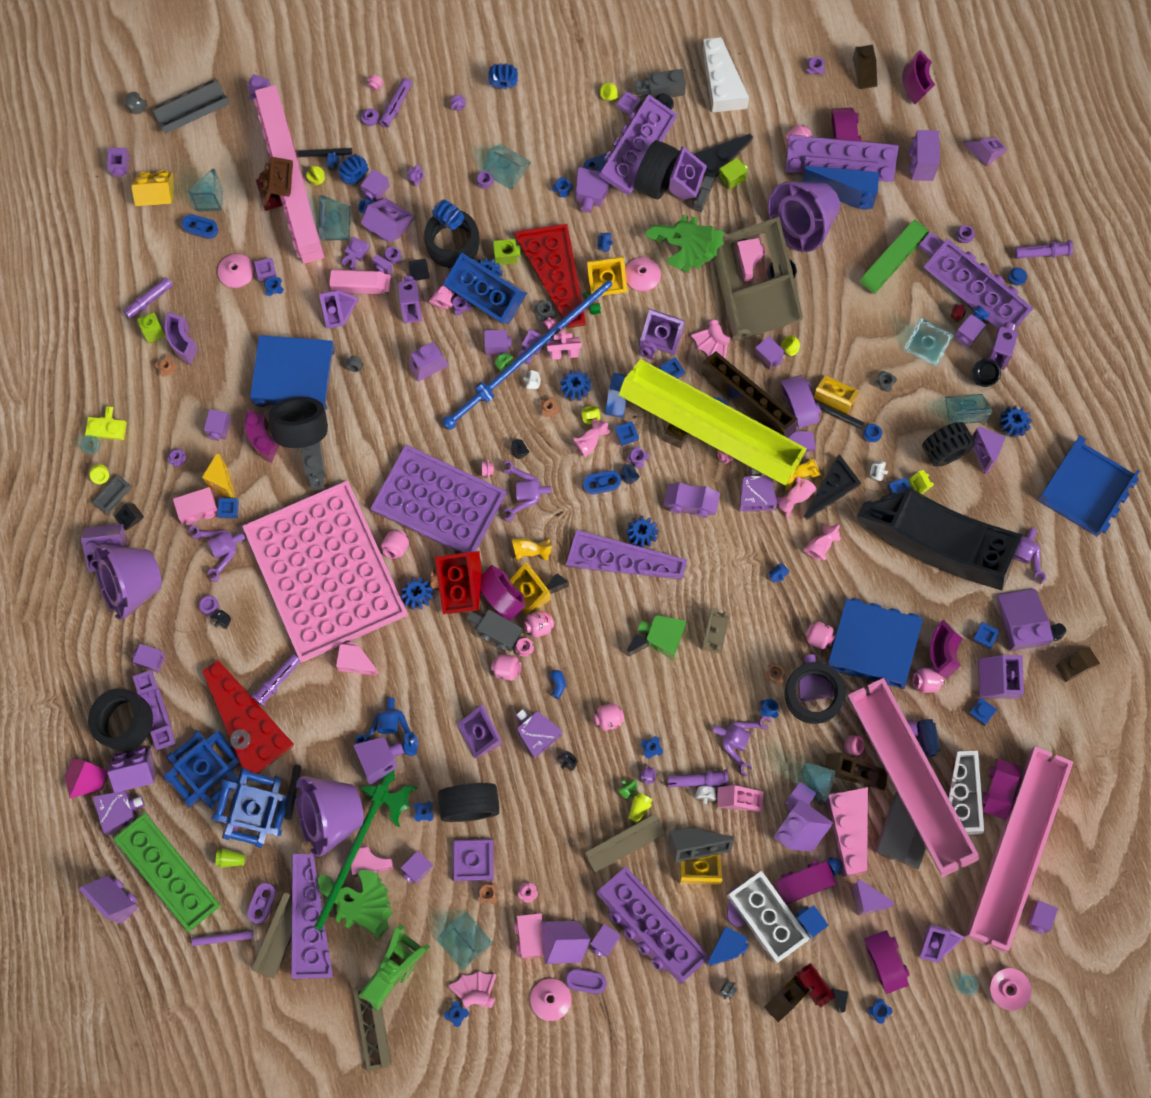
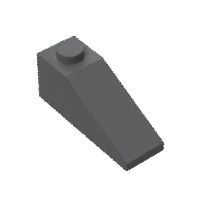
[667,828,734,863]

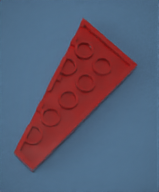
[514,224,586,328]
[202,660,294,782]

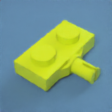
[85,406,127,441]

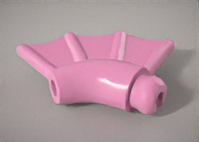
[691,320,731,359]
[448,971,496,1008]

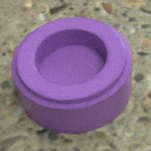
[199,595,219,616]

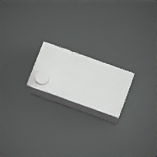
[726,871,810,964]

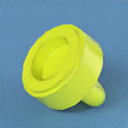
[600,82,618,101]
[307,165,325,185]
[781,335,800,356]
[581,405,600,425]
[89,464,109,484]

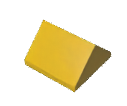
[587,256,627,296]
[814,375,859,414]
[202,453,236,498]
[510,562,551,616]
[680,854,722,885]

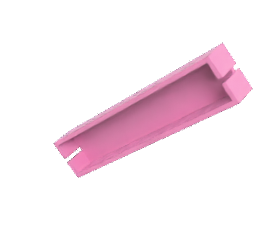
[254,85,325,263]
[848,678,979,877]
[965,746,1073,953]

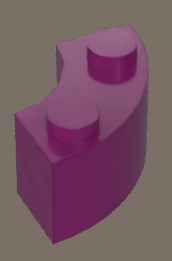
[903,50,935,105]
[831,107,862,141]
[245,410,279,463]
[480,565,525,621]
[930,620,963,679]
[982,759,1021,820]
[775,861,837,905]
[864,930,910,994]

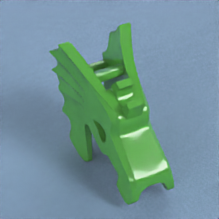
[646,215,724,272]
[318,870,393,939]
[358,924,431,1011]

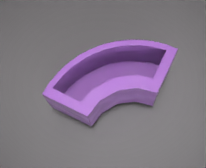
[165,312,198,365]
[780,375,821,428]
[663,482,720,518]

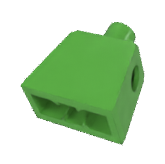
[638,615,687,659]

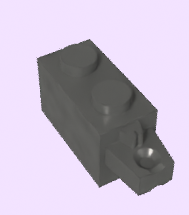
[635,69,686,100]
[301,441,327,490]
[467,610,523,652]

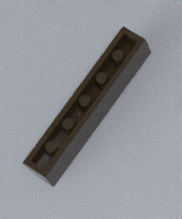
[702,351,798,438]

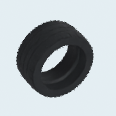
[634,140,680,200]
[424,210,480,268]
[269,397,328,448]
[784,662,846,724]
[88,688,153,751]
[438,783,500,822]

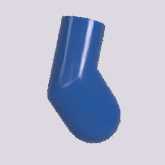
[549,670,567,699]

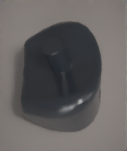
[657,93,674,110]
[511,439,529,459]
[210,610,231,629]
[1050,623,1067,641]
[557,750,578,771]

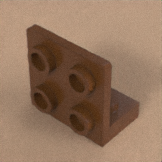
[260,156,293,205]

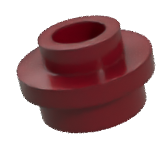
[951,304,966,322]

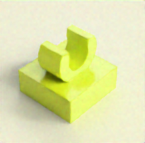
[908,470,934,494]

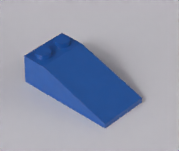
[802,166,879,210]
[443,252,527,324]

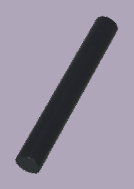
[298,148,353,158]
[814,399,865,429]
[284,765,301,820]

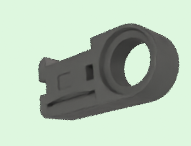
[693,175,715,212]

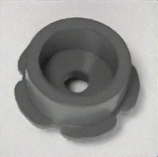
[345,356,364,372]
[719,980,737,1000]

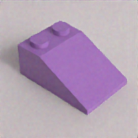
[997,589,1053,651]
[79,876,140,924]

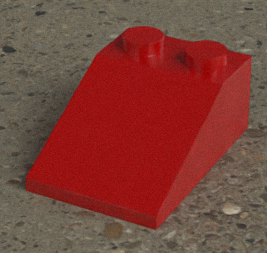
[435,551,482,614]

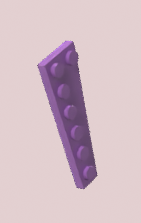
[566,530,687,580]
[291,854,333,979]

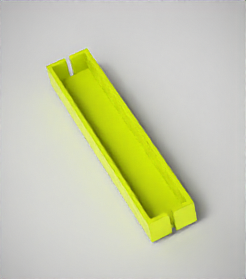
[619,359,807,486]

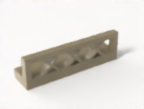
[585,814,665,873]
[252,892,292,979]
[353,985,392,1071]

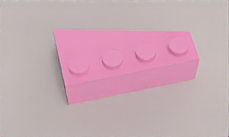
[826,787,868,877]

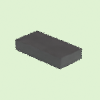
[92,474,132,515]

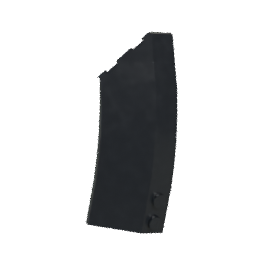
[857,487,1023,591]

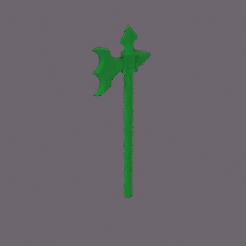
[314,770,418,931]

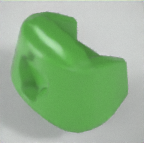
[494,352,514,372]
[617,779,638,799]

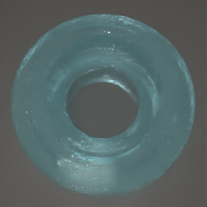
[81,435,100,454]
[230,729,251,750]
[958,974,979,996]

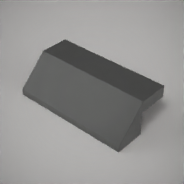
[151,78,230,134]
[875,791,926,869]

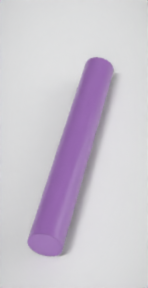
[192,930,254,946]

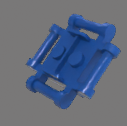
[164,730,240,809]
[211,768,288,848]

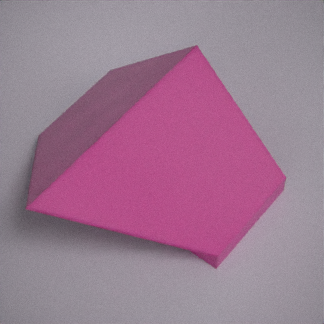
[65,758,108,799]

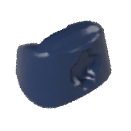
[621,464,640,485]

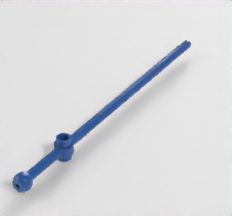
[442,281,612,430]

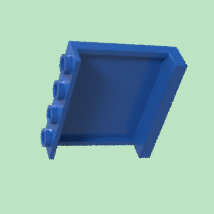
[250,335,335,410]
[1037,435,1140,537]
[828,598,923,690]

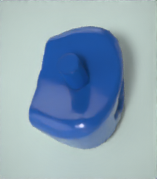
[598,232,613,252]
[768,563,789,583]
[402,739,419,756]

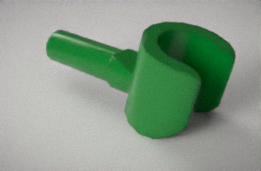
[583,292,601,315]

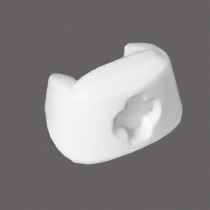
[523,370,541,389]
[870,461,888,481]
[695,785,716,804]

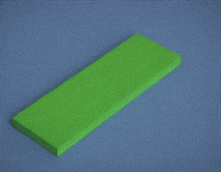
[112,812,221,932]

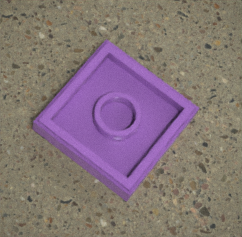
[453,839,494,881]

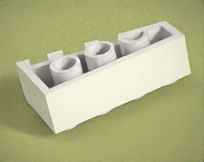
[703,37,749,113]
[948,751,984,835]

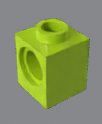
[719,158,748,190]
[493,239,521,265]
[137,312,166,343]

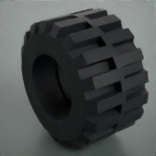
[922,422,975,467]

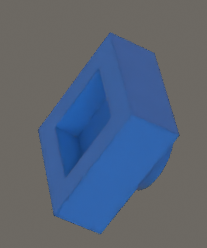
[659,357,685,379]
[615,421,639,446]
[888,478,910,494]
[218,498,239,519]
[972,622,1000,649]
[969,698,997,726]

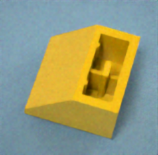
[131,170,174,206]

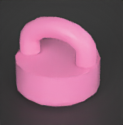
[844,735,864,755]

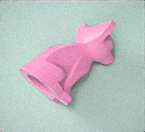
[429,274,455,309]
[573,418,611,457]
[777,477,816,518]
[803,523,841,561]

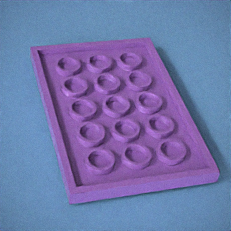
[370,445,507,553]

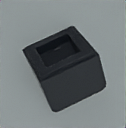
[408,259,429,281]
[114,503,144,531]
[546,573,569,594]
[626,635,649,657]
[830,989,848,1013]

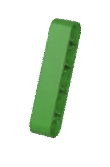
[860,219,930,294]

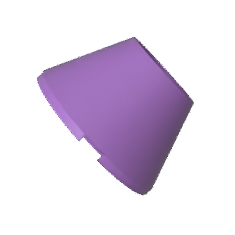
[768,181,840,252]
[93,545,162,620]
[296,776,363,857]

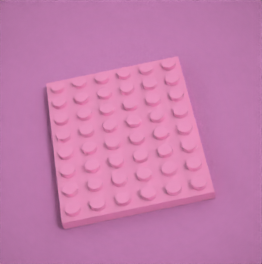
[242,481,408,663]

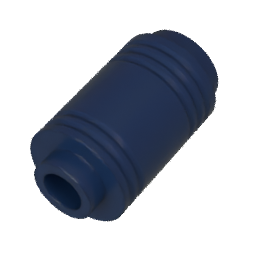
[917,719,941,757]

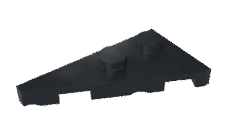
[693,134,753,178]
[804,455,861,521]

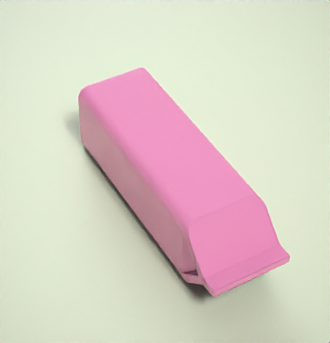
[330,270,391,294]

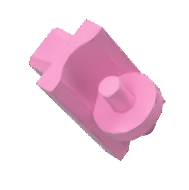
[547,328,581,359]

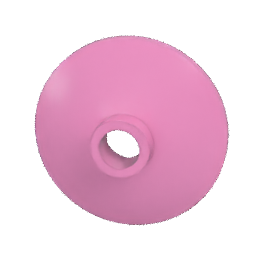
[218,254,254,288]
[625,257,661,291]
[990,968,1032,1011]
[530,979,571,1021]

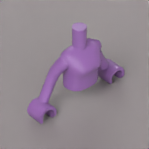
[503,461,552,522]
[189,526,246,582]
[1015,527,1046,584]
[713,716,771,777]

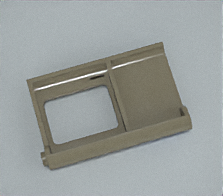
[714,217,803,340]

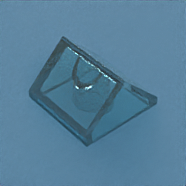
[482,144,531,190]
[187,168,223,211]
[318,195,351,241]
[904,317,954,367]
[945,394,992,424]
[800,763,835,806]
[436,912,493,970]

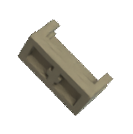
[702,608,729,654]

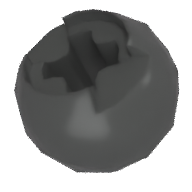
[124,92,147,114]

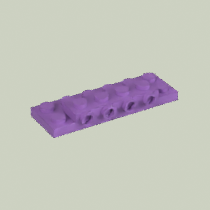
[598,94,678,196]
[785,134,899,182]
[923,239,1034,331]
[596,866,710,985]

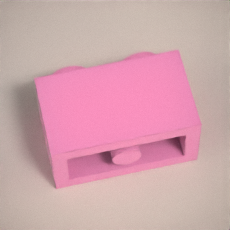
[173,487,218,525]
[514,913,544,959]

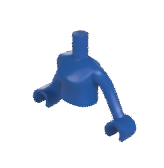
[355,698,418,744]

